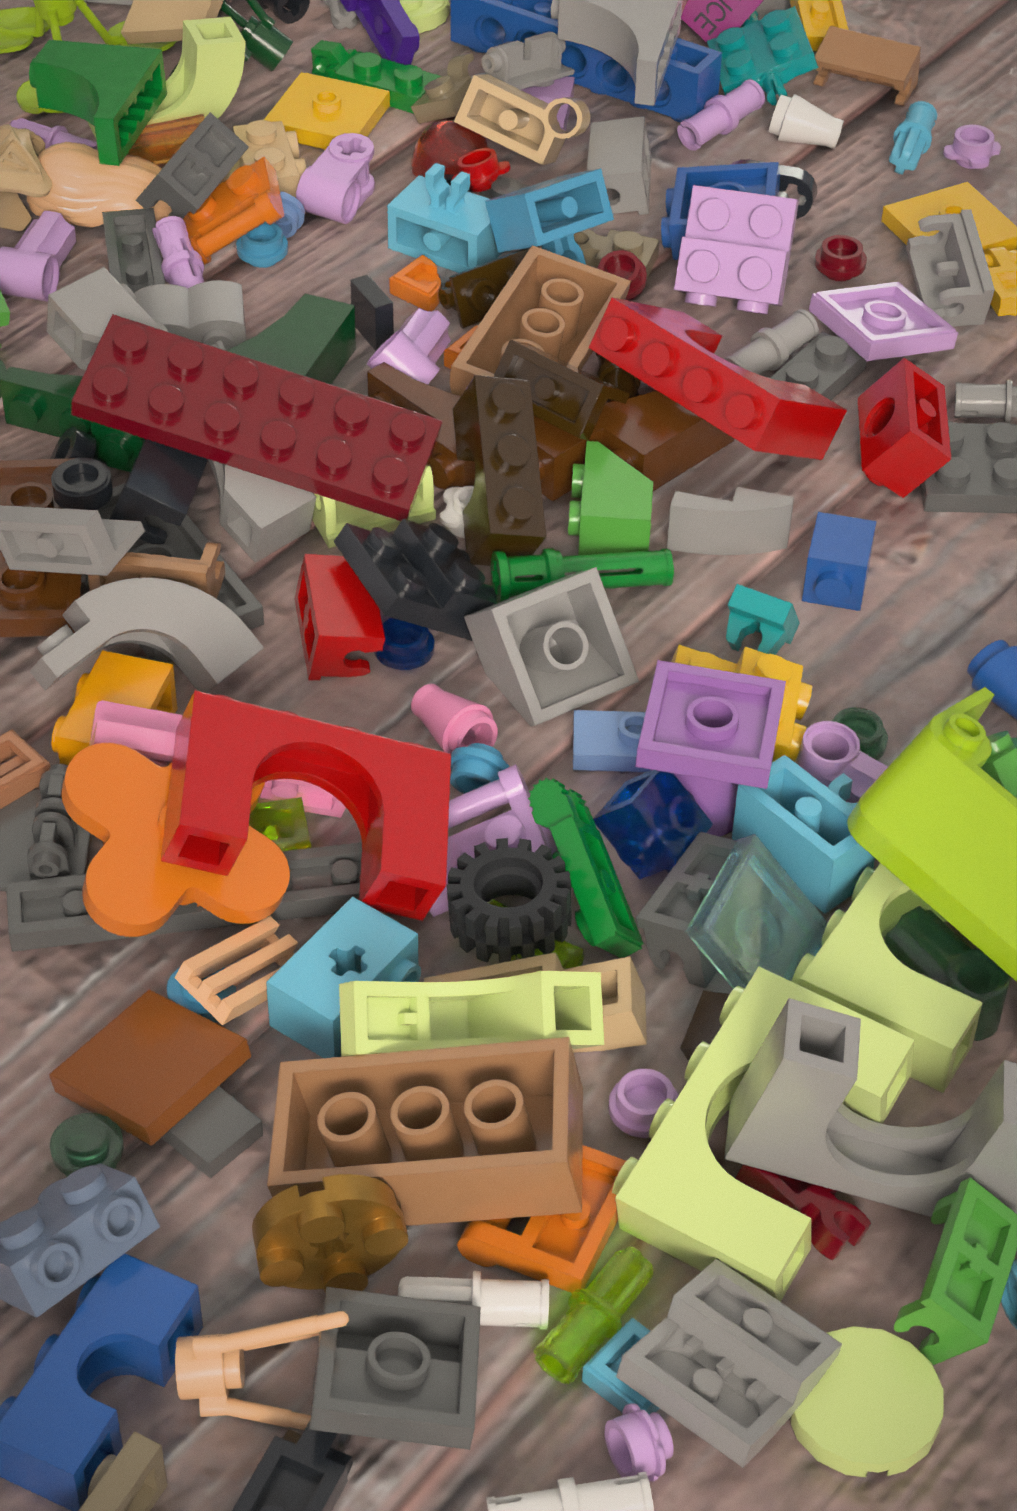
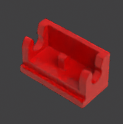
[294,554,385,681]

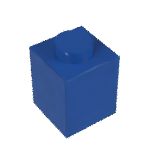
[802,512,877,611]

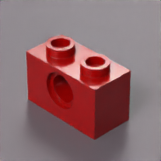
[858,358,952,498]

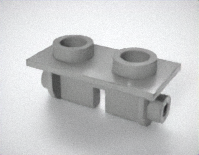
[471,31,574,90]

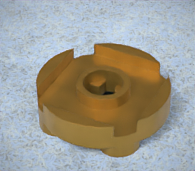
[252,1174,408,1294]

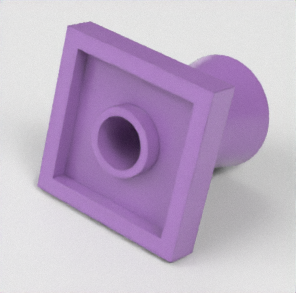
[635,660,786,838]

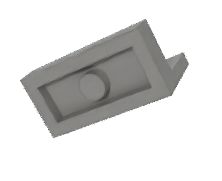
[0,505,145,576]

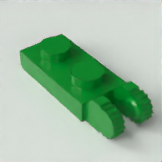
[528,777,644,958]

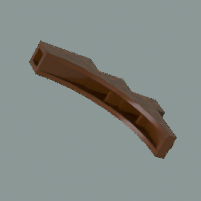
[367,362,734,502]

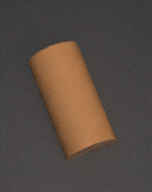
[450,245,631,396]

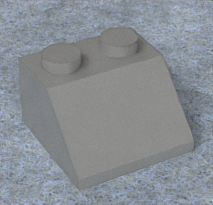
[464,567,639,726]

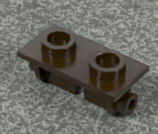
[438,246,540,328]

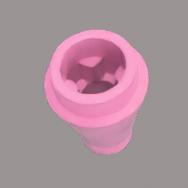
[411,684,498,754]

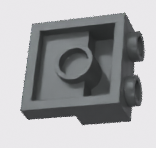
[309,1287,481,1450]

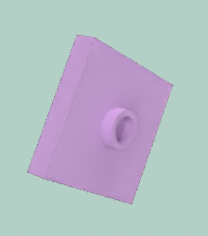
[809,282,958,361]

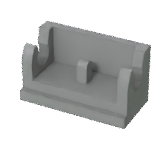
[587,116,652,215]
[906,209,995,327]

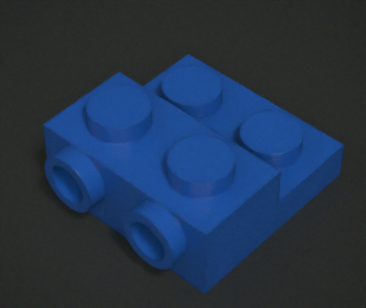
[661,162,780,260]

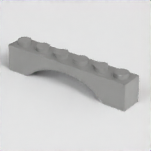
[47,267,316,563]

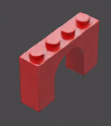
[588,297,847,460]
[161,690,451,921]

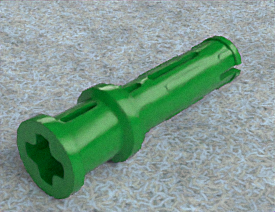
[491,548,674,603]

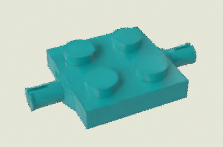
[707,6,818,106]

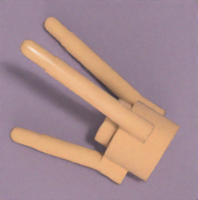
[175,1311,349,1430]

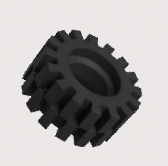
[446,838,572,963]

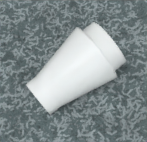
[768,93,844,149]

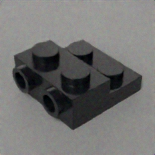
[334,519,497,641]

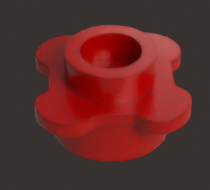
[452,148,511,192]

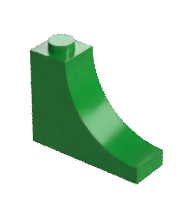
[29,40,167,166]

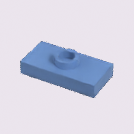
[573,710,666,773]

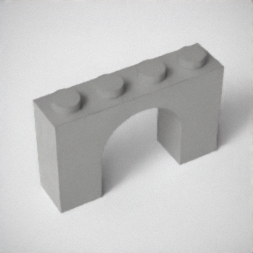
[724,998,1017,1217]

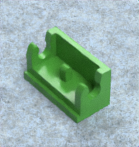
[894,1177,1017,1365]

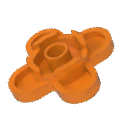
[61,743,290,937]

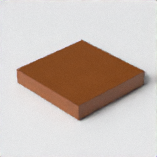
[49,989,252,1146]

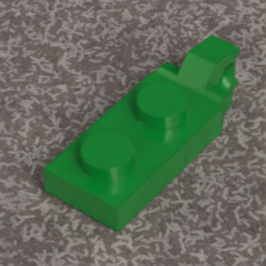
[311,40,441,114]

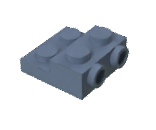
[0,1163,160,1318]

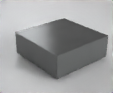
[161,1086,263,1179]

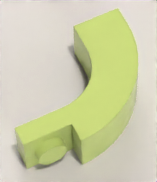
[88,17,246,155]
[339,971,604,1057]

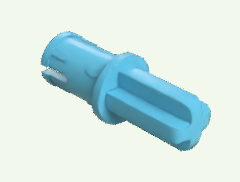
[889,101,938,174]

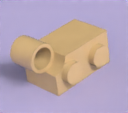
[454,74,590,165]

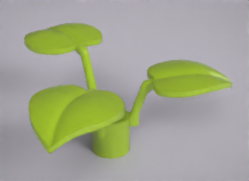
[0,0,177,114]

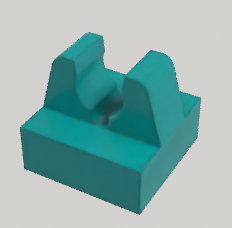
[726,584,800,655]

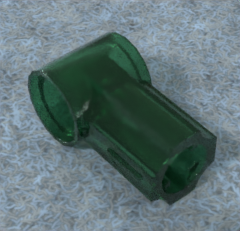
[885,906,1011,1041]

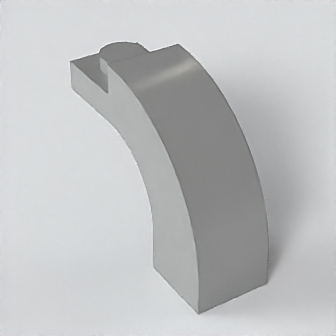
[30,578,264,693]

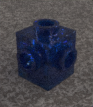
[593,770,713,880]

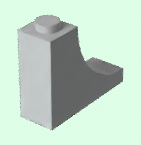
[551,0,682,106]

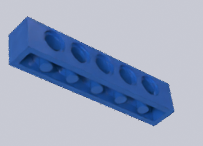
[451,0,722,123]

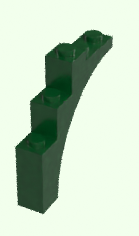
[0,293,356,472]

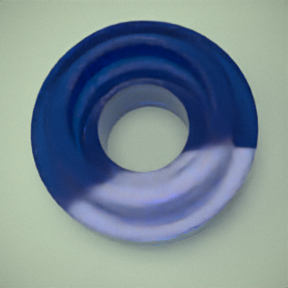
[374,618,435,670]

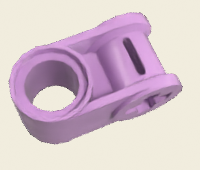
[296,133,375,224]

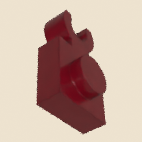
[735,1164,871,1260]

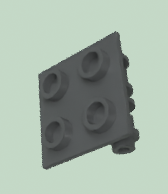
[0,764,91,891]

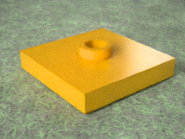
[264,72,390,149]
[881,182,1017,252]

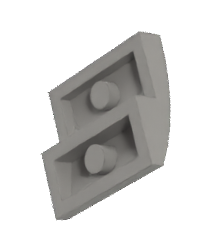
[616,1259,842,1468]

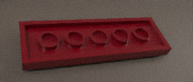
[71,314,443,521]

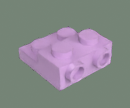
[674,185,799,314]

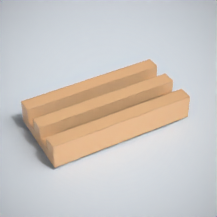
[174,916,298,1025]

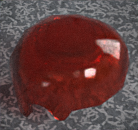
[411,120,489,177]

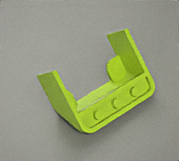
[847,687,1017,982]

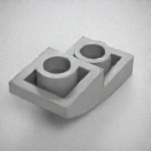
[667,487,794,555]

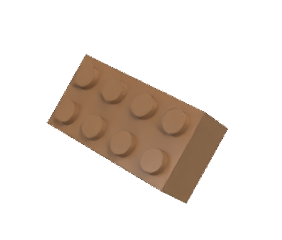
[267,1037,583,1226]

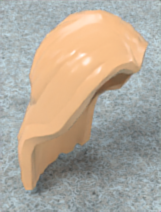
[27,142,172,228]

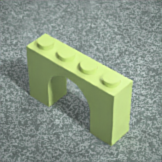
[791,863,983,1093]
[612,967,914,1302]

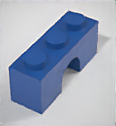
[0,1253,203,1511]

